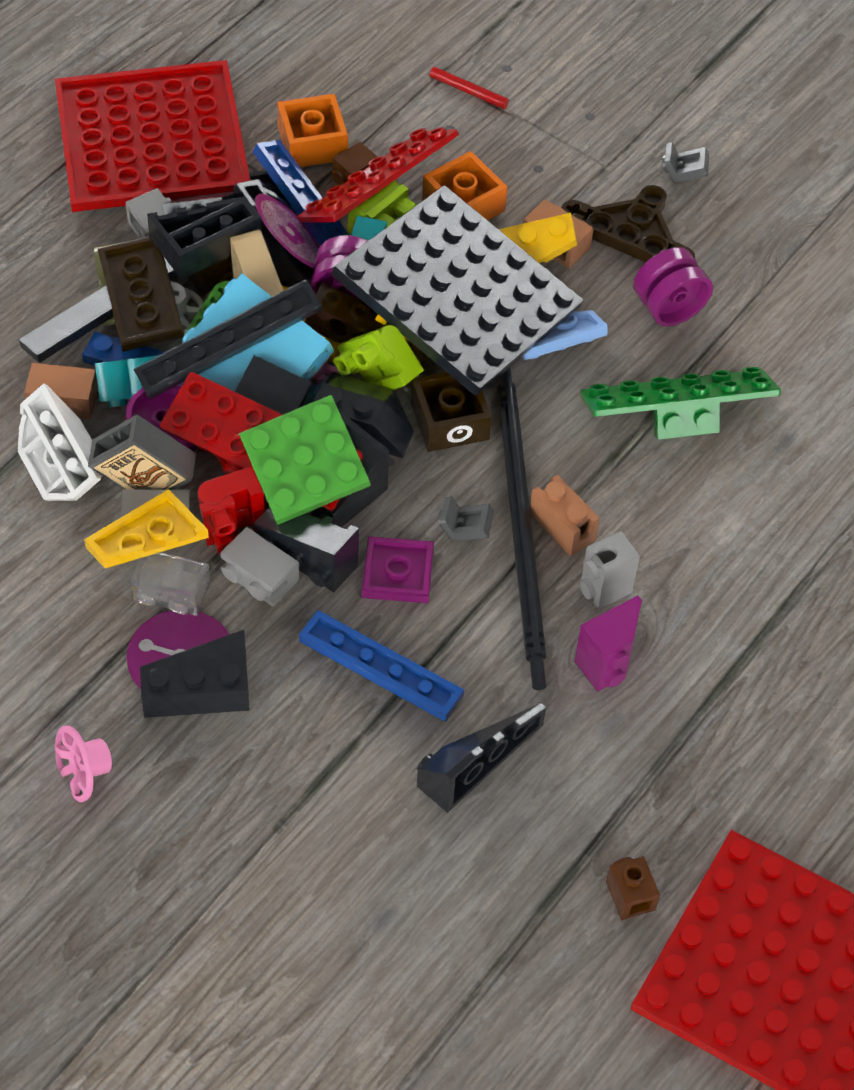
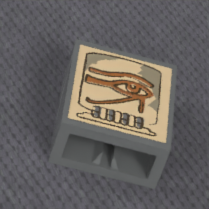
[88,415,196,490]

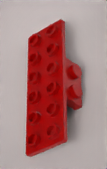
[297,127,459,222]
[160,372,363,511]

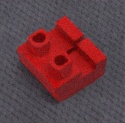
[198,466,265,555]

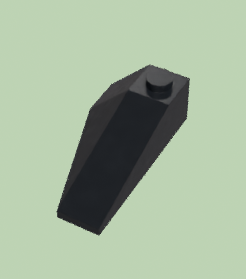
[417,703,546,813]

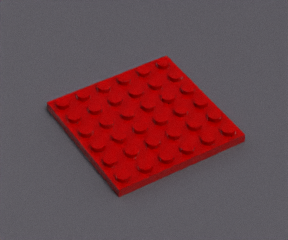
[55,60,250,212]
[630,829,854,1090]

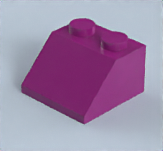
[574,595,642,692]

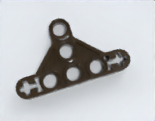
[561,185,695,262]

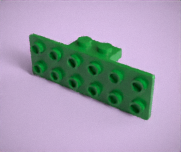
[580,367,781,440]

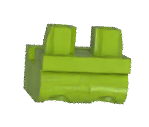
[347,180,417,236]
[333,325,424,390]

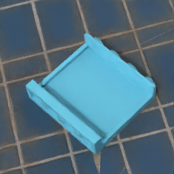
[179,273,334,392]

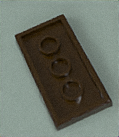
[98,237,184,352]

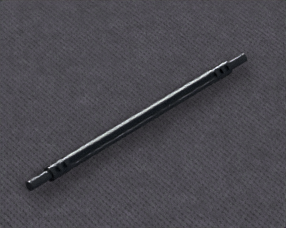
[497,367,546,690]

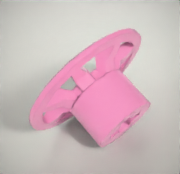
[55,725,112,802]

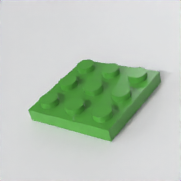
[239,395,371,525]

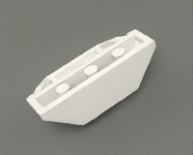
[18,383,102,501]

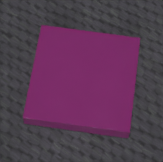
[362,536,434,603]

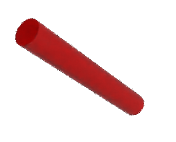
[429,66,509,109]

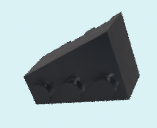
[147,196,261,280]
[254,507,359,593]
[140,629,249,718]

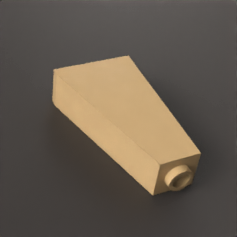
[230,229,283,297]

